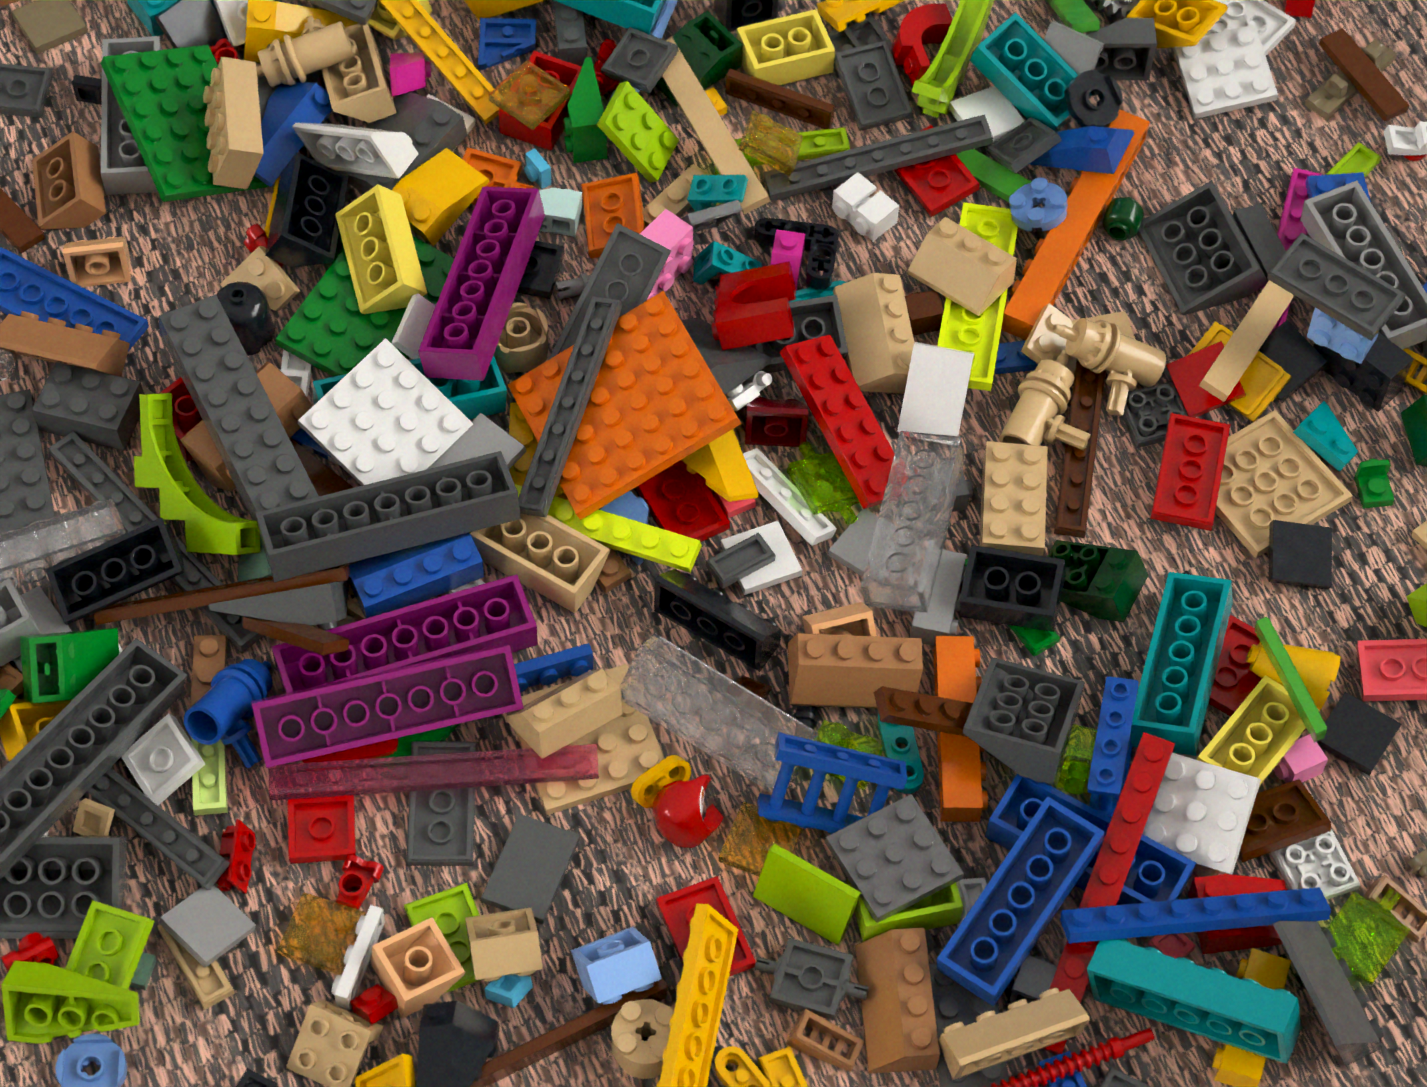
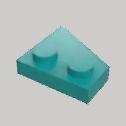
[1293,401,1358,472]

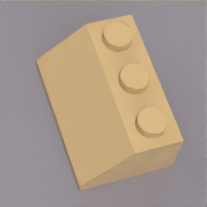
[907,217,1017,316]
[506,669,623,759]

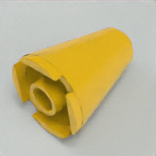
[1246,642,1341,710]

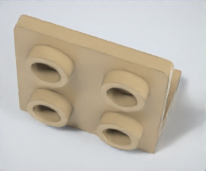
[287,999,384,1087]

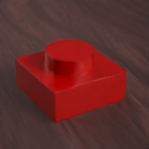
[350,984,399,1025]

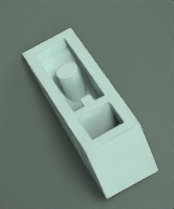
[539,188,582,237]

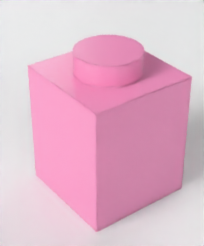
[1273,734,1328,783]

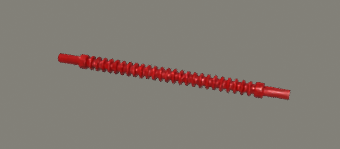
[983,1028,1155,1087]

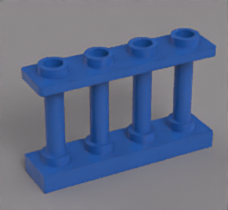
[1087,676,1139,818]
[757,732,907,834]

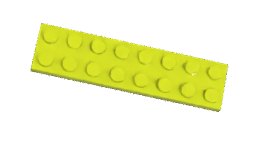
[937,202,1018,391]

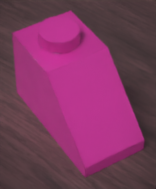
[390,52,431,96]
[770,229,805,291]

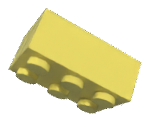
[737,9,835,85]

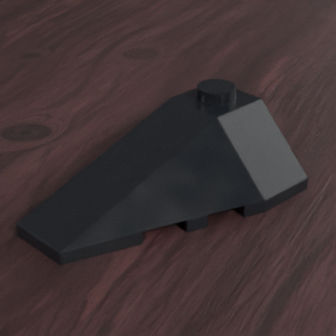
[417,1000,500,1087]

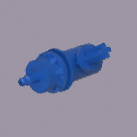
[184,659,273,768]

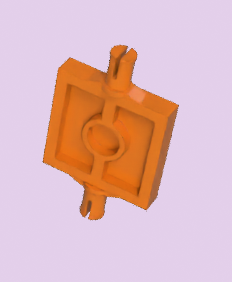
[462,147,533,205]

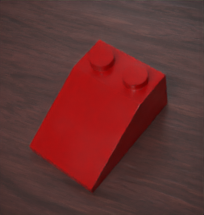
[1188,874,1287,955]

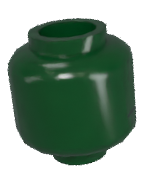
[1102,197,1144,241]

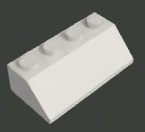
[292,123,419,179]

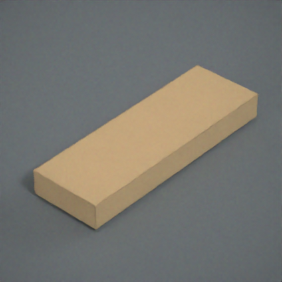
[157,924,235,1010]

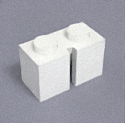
[832,172,899,241]

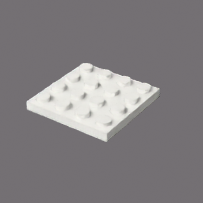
[297,338,473,486]

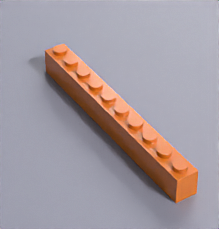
[1001,109,1150,340]

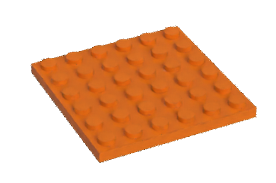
[508,291,742,520]

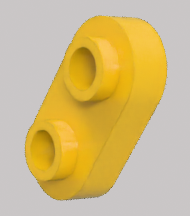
[631,755,691,808]
[714,1046,770,1087]

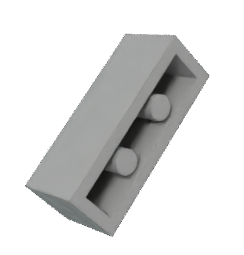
[910,547,967,646]

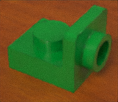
[1354,459,1394,508]

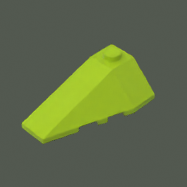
[1,961,140,1044]

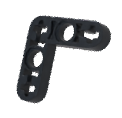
[754,218,839,290]

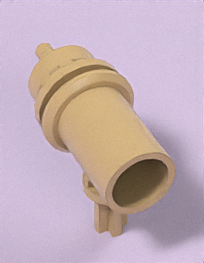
[256,16,355,87]
[1052,318,1166,416]
[999,350,1090,450]

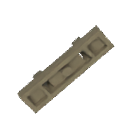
[1305,38,1397,121]

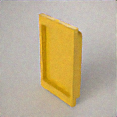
[1186,321,1292,422]

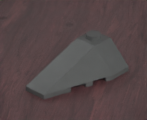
[209,579,349,630]

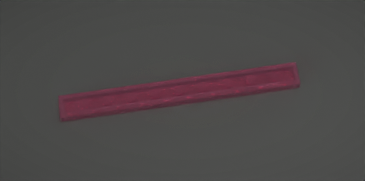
[269,744,599,801]

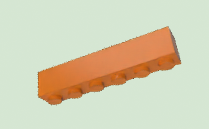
[933,636,988,822]

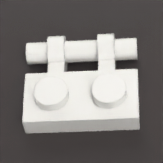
[725,371,772,411]

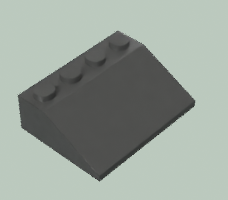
[336,92,468,194]
[1139,180,1268,315]
[681,318,772,394]
[963,657,1085,785]
[0,835,127,939]
[1273,921,1384,1066]

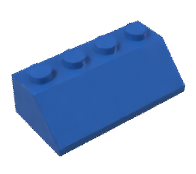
[348,533,484,619]

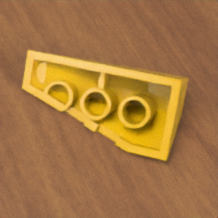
[244,0,358,63]
[681,429,758,502]

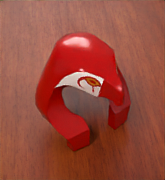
[653,774,724,848]

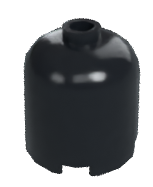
[216,282,275,356]

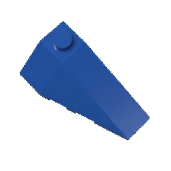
[254,82,333,188]
[1029,126,1134,174]

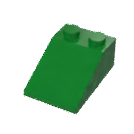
[563,57,607,163]

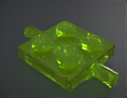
[787,442,860,525]
[1327,888,1411,985]

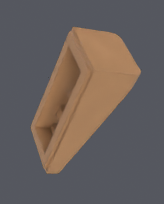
[1358,874,1427,943]
[786,1009,865,1072]

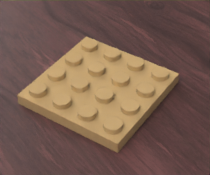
[1215,410,1353,559]
[508,664,670,815]

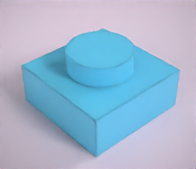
[524,148,551,189]
[484,974,533,1008]

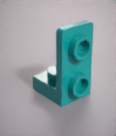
[687,175,748,212]
[693,241,762,285]

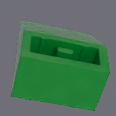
[20,628,119,703]

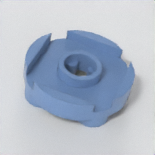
[1009,177,1068,231]
[56,1033,127,1087]

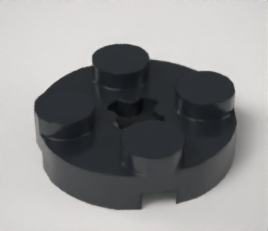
[1064,70,1123,128]

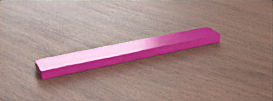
[1263,168,1322,336]

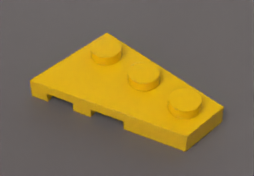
[817,0,905,32]

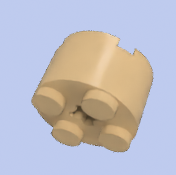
[494,303,549,373]
[611,999,674,1079]

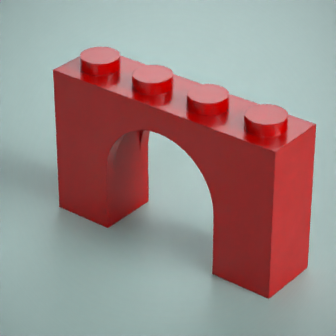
[711,261,796,350]

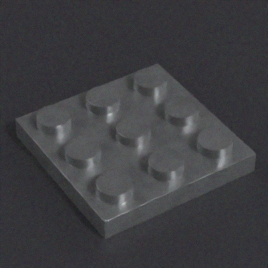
[825,794,964,923]

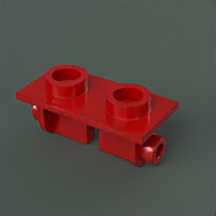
[594,39,620,96]
[215,819,256,894]

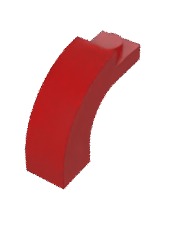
[891,3,953,86]

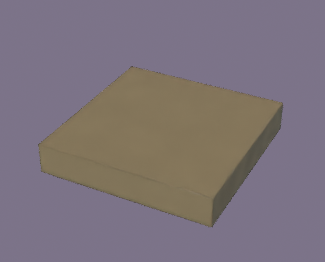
[12,0,88,54]

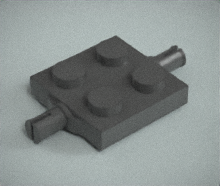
[755,938,869,1021]

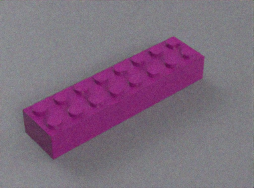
[418,186,545,381]
[271,574,538,694]
[251,643,524,768]

